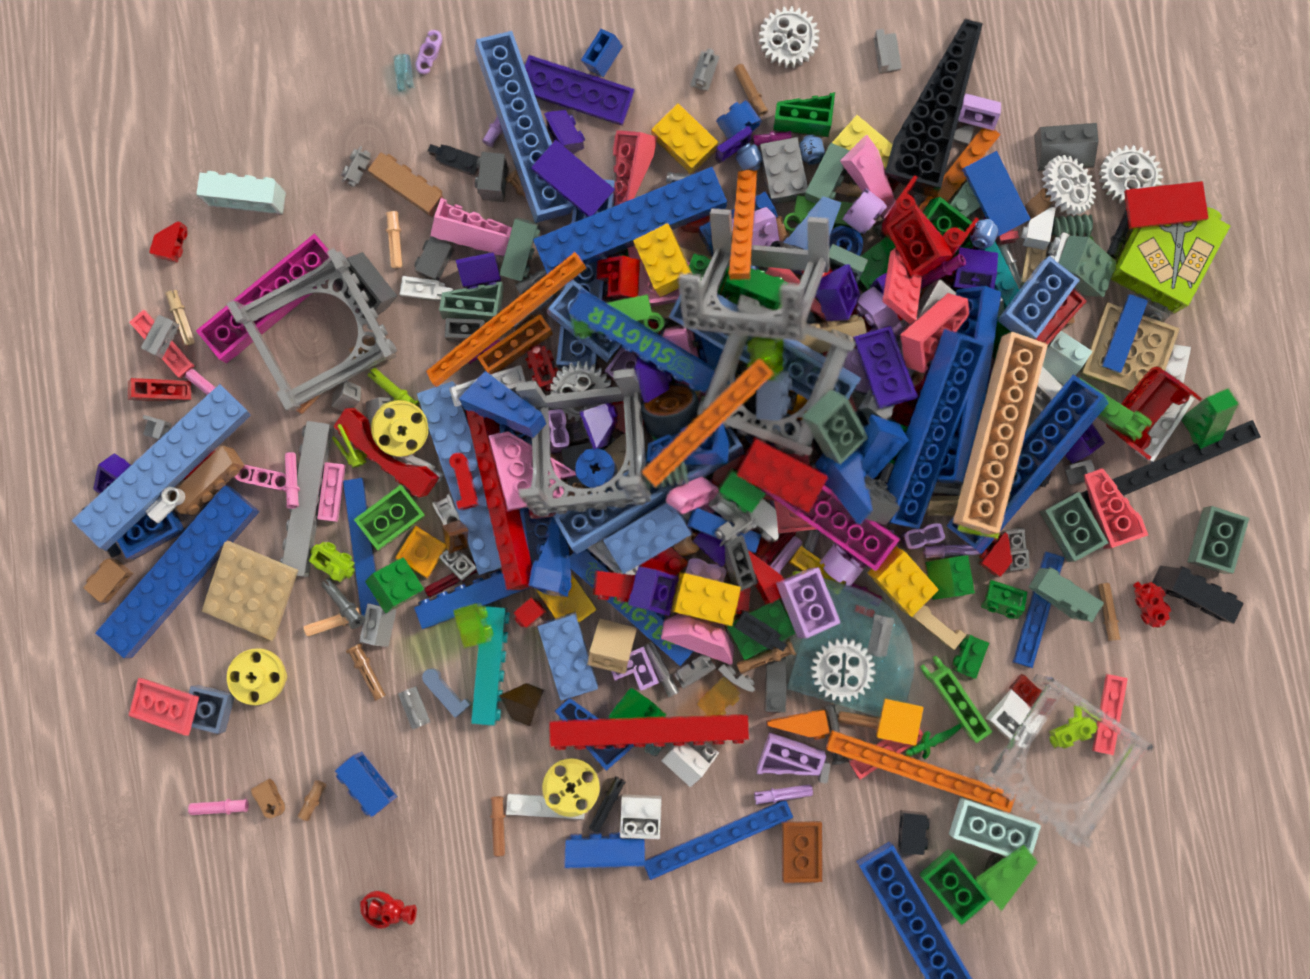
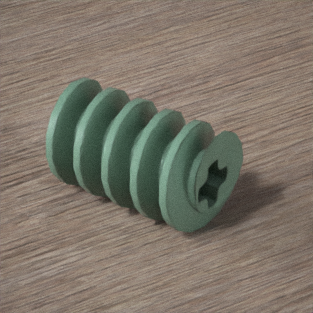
[1051,214,1093,238]
[645,461,688,489]

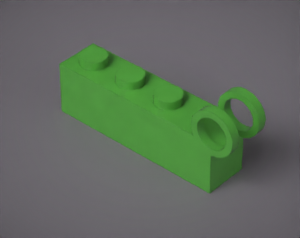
[784,195,868,235]
[569,295,664,339]
[1079,378,1152,441]
[919,655,992,743]

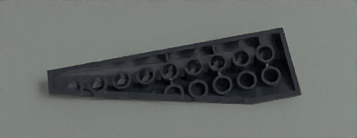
[885,18,983,198]

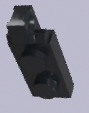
[428,144,481,176]
[734,611,787,652]

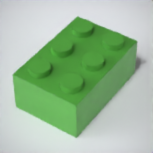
[354,485,425,552]

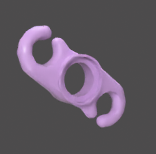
[416,30,442,74]

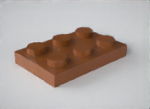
[782,821,822,883]

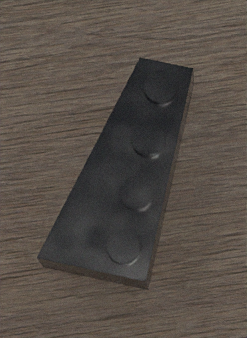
[1152,566,1244,624]

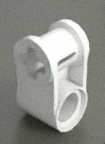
[432,494,460,525]

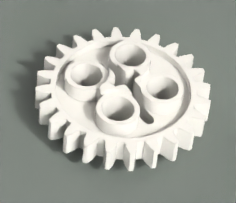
[759,6,820,68]
[1099,145,1163,204]
[1042,155,1096,216]
[550,361,611,422]
[811,637,875,702]

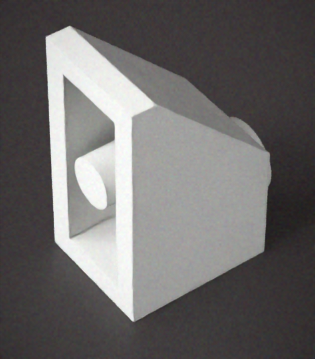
[1021,207,1056,250]

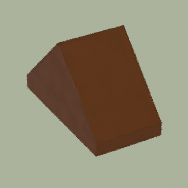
[441,520,468,554]

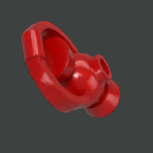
[360,891,417,929]

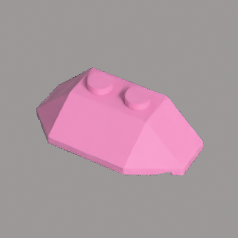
[661,613,734,665]

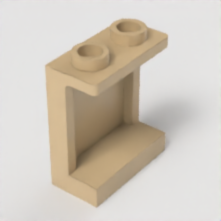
[587,618,637,674]

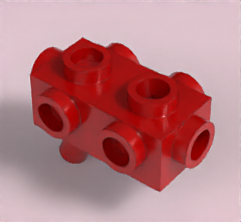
[525,345,558,391]
[1133,582,1171,628]

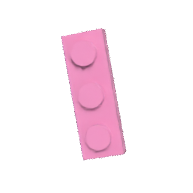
[317,462,346,522]

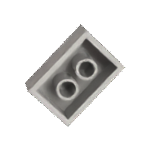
[759,137,808,205]

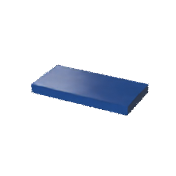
[962,151,1031,237]

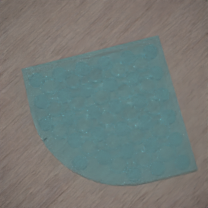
[787,578,914,717]

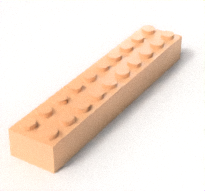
[953,332,1048,535]

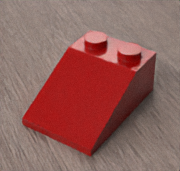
[886,205,953,277]

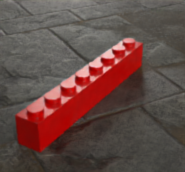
[593,571,751,614]

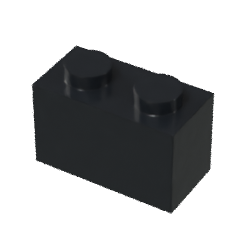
[897,810,930,855]

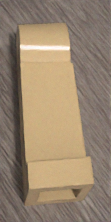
[913,605,966,650]

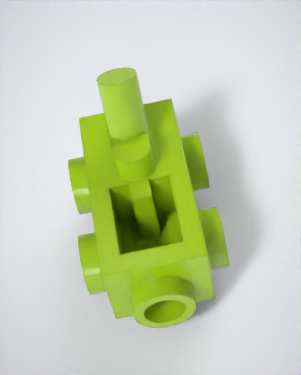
[309,542,355,582]
[1049,705,1098,749]

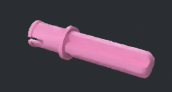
[185,369,216,395]
[284,452,300,509]
[188,799,249,815]

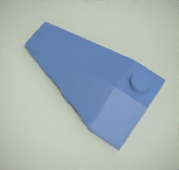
[784,196,841,276]

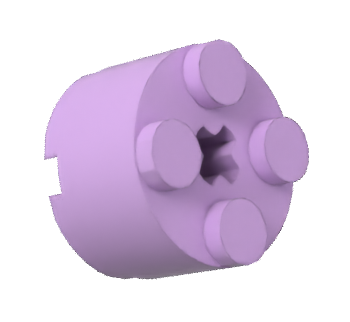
[842,188,887,234]
[820,543,866,586]

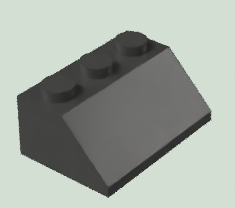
[1034,123,1099,171]
[334,252,397,319]

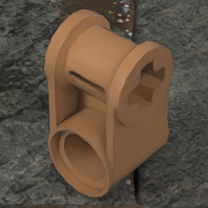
[1024,187,1054,219]
[251,778,285,818]

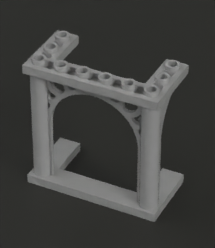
[678,209,830,341]
[227,248,397,411]
[697,294,855,456]
[516,369,651,516]

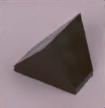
[499,683,544,726]

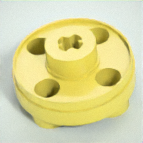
[371,400,428,457]
[227,648,287,705]
[542,758,600,817]

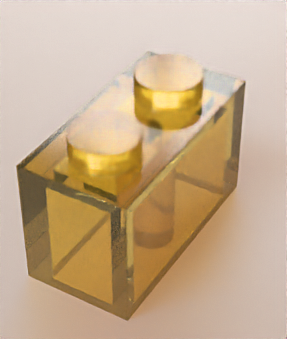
[696,676,741,715]

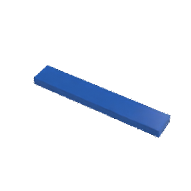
[1013,552,1065,668]

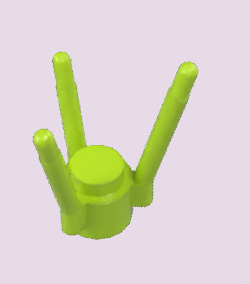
[332,424,367,468]

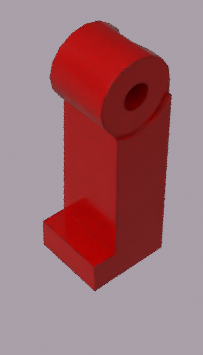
[449,453,479,511]

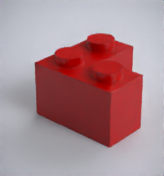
[597,256,640,300]

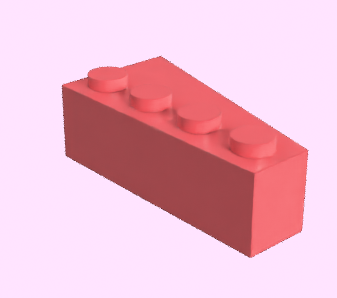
[901,293,969,373]

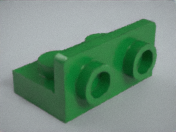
[981,580,1028,619]
[952,634,989,679]

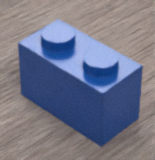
[581,28,623,78]

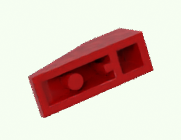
[128,378,191,401]
[748,550,786,605]

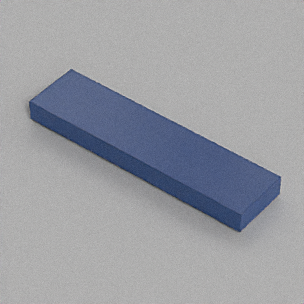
[1101,294,1148,373]
[687,508,761,553]

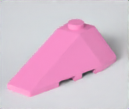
[840,135,896,219]

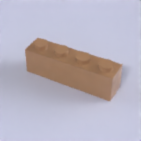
[368,152,444,217]
[170,446,245,516]

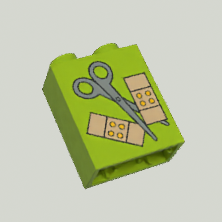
[1110,207,1231,314]

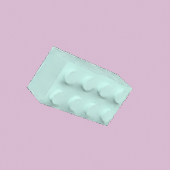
[196,171,286,214]
[949,797,1041,856]

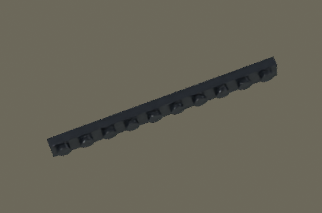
[1080,420,1261,510]

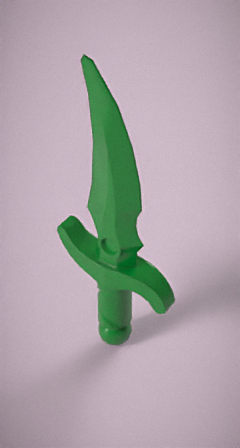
[906,724,962,759]

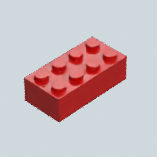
[736,438,828,513]

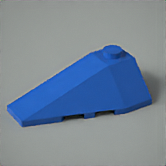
[646,423,729,465]
[815,448,872,524]
[529,517,571,597]

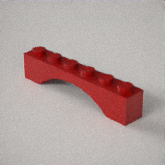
[333,408,440,498]

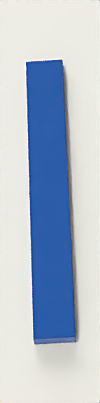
[343,478,380,617]
[644,800,794,880]

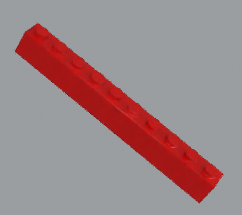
[465,410,532,590]
[549,714,749,750]

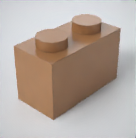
[83,558,133,603]

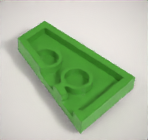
[976,844,1038,911]

